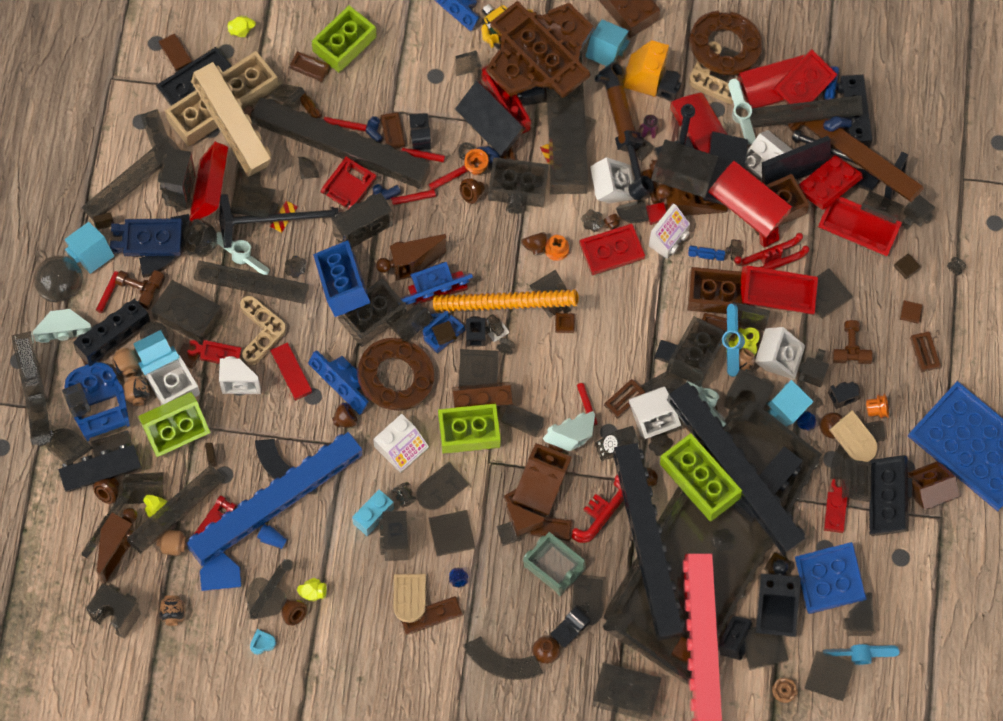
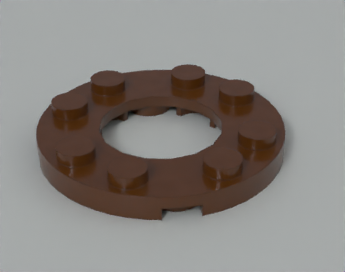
[689,11,762,75]
[357,338,434,411]

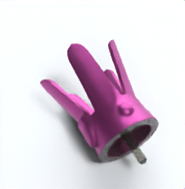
[640,114,659,139]

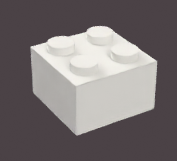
[146,355,200,405]

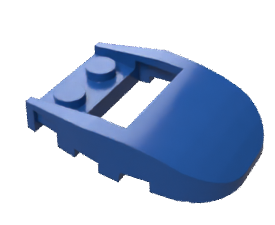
[65,362,130,441]

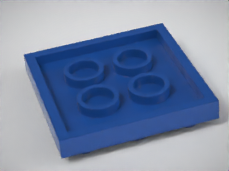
[795,542,867,614]

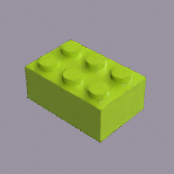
[311,5,376,73]
[138,392,210,457]
[438,404,500,454]

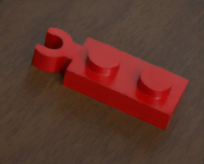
[187,340,241,364]
[823,479,848,533]

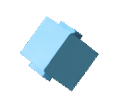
[585,19,630,66]
[64,222,114,274]
[133,330,179,375]
[764,380,814,428]

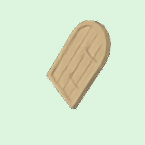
[829,410,877,463]
[393,574,426,623]

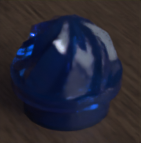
[797,411,816,431]
[449,567,468,588]

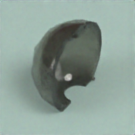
[35,255,83,303]

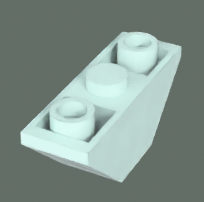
[33,309,92,343]
[543,411,595,451]

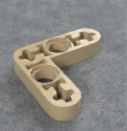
[689,42,734,104]
[240,296,286,365]

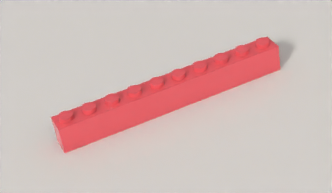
[683,554,722,721]

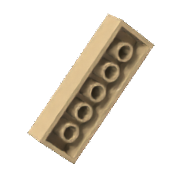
[165,51,279,147]
[191,62,271,177]

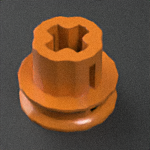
[464,149,489,175]
[545,234,569,261]
[866,393,889,419]

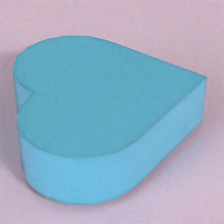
[250,629,276,655]

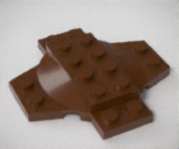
[486,0,594,98]

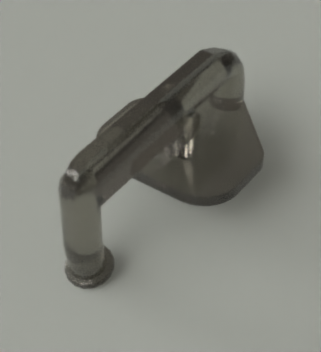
[245,559,293,620]

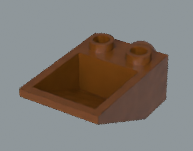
[656,171,727,216]
[376,234,446,281]
[512,443,572,516]
[96,508,138,585]

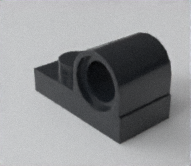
[409,113,431,150]
[550,605,592,649]
[718,615,752,661]

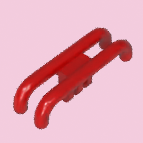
[734,233,810,270]
[571,475,624,543]

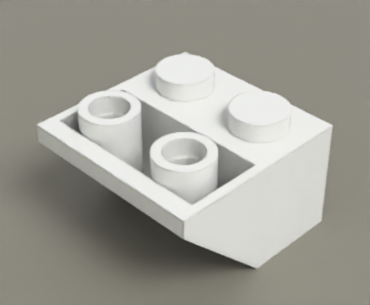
[745,130,792,180]
[628,386,681,439]

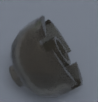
[181,219,217,258]

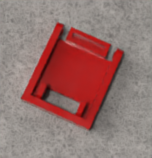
[320,157,377,212]

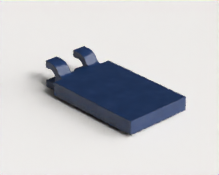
[110,218,183,256]

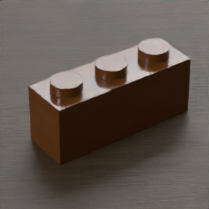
[452,382,512,408]

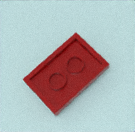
[773,49,837,115]
[798,155,862,210]
[579,223,645,276]

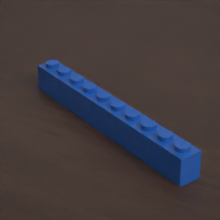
[187,432,362,566]

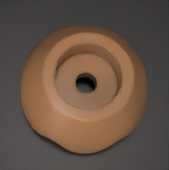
[772,678,798,703]

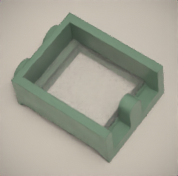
[523,532,586,597]

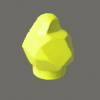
[228,15,255,37]
[143,495,170,522]
[297,578,327,602]

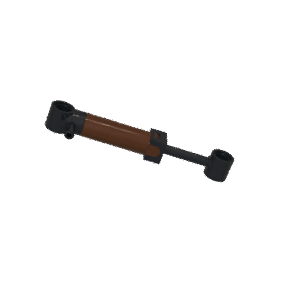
[594,62,654,201]

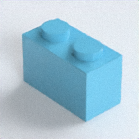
[352,489,394,537]

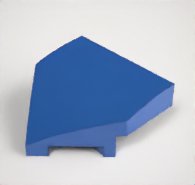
[423,311,465,354]
[200,553,242,591]

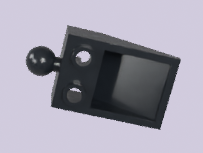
[756,559,801,637]

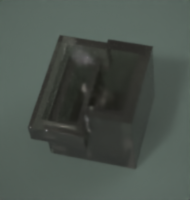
[529,270,571,318]

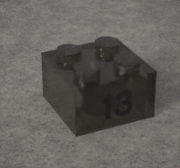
[379,511,409,561]

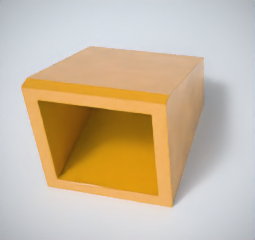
[622,40,669,97]

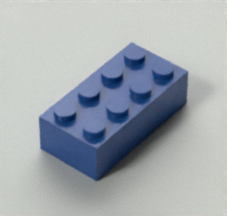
[313,240,370,317]

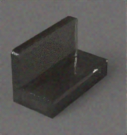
[455,50,482,83]
[123,472,164,504]

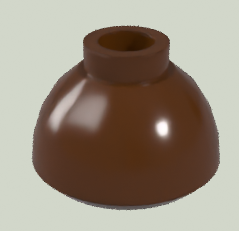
[460,178,485,204]
[521,232,547,255]
[332,402,358,428]
[819,412,843,439]
[93,478,120,504]
[281,599,307,626]
[532,636,560,664]

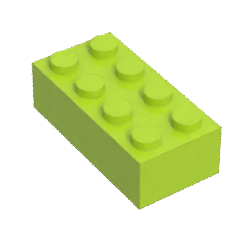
[660,433,742,522]

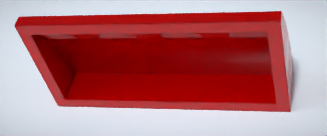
[738,54,805,110]
[670,92,727,168]
[189,141,228,221]
[708,161,792,238]
[818,196,902,257]
[741,265,818,315]

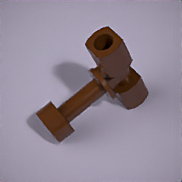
[115,270,165,310]
[833,320,872,364]

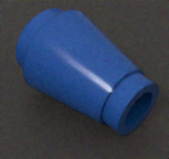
[257,524,287,549]

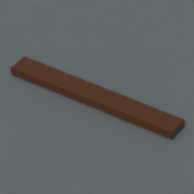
[804,111,924,202]

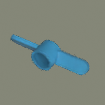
[722,304,745,377]
[823,644,900,665]

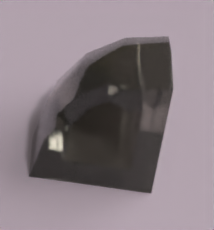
[298,156,319,179]
[616,200,649,223]

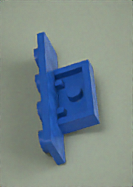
[435,0,479,31]
[399,261,473,305]
[308,350,369,415]

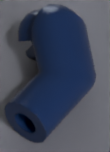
[366,116,383,144]
[823,116,852,132]
[476,146,500,165]
[372,184,401,200]

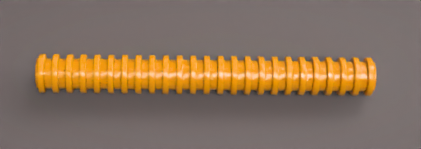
[433,289,579,312]

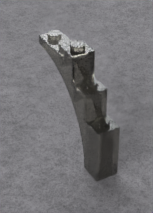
[12,331,54,446]

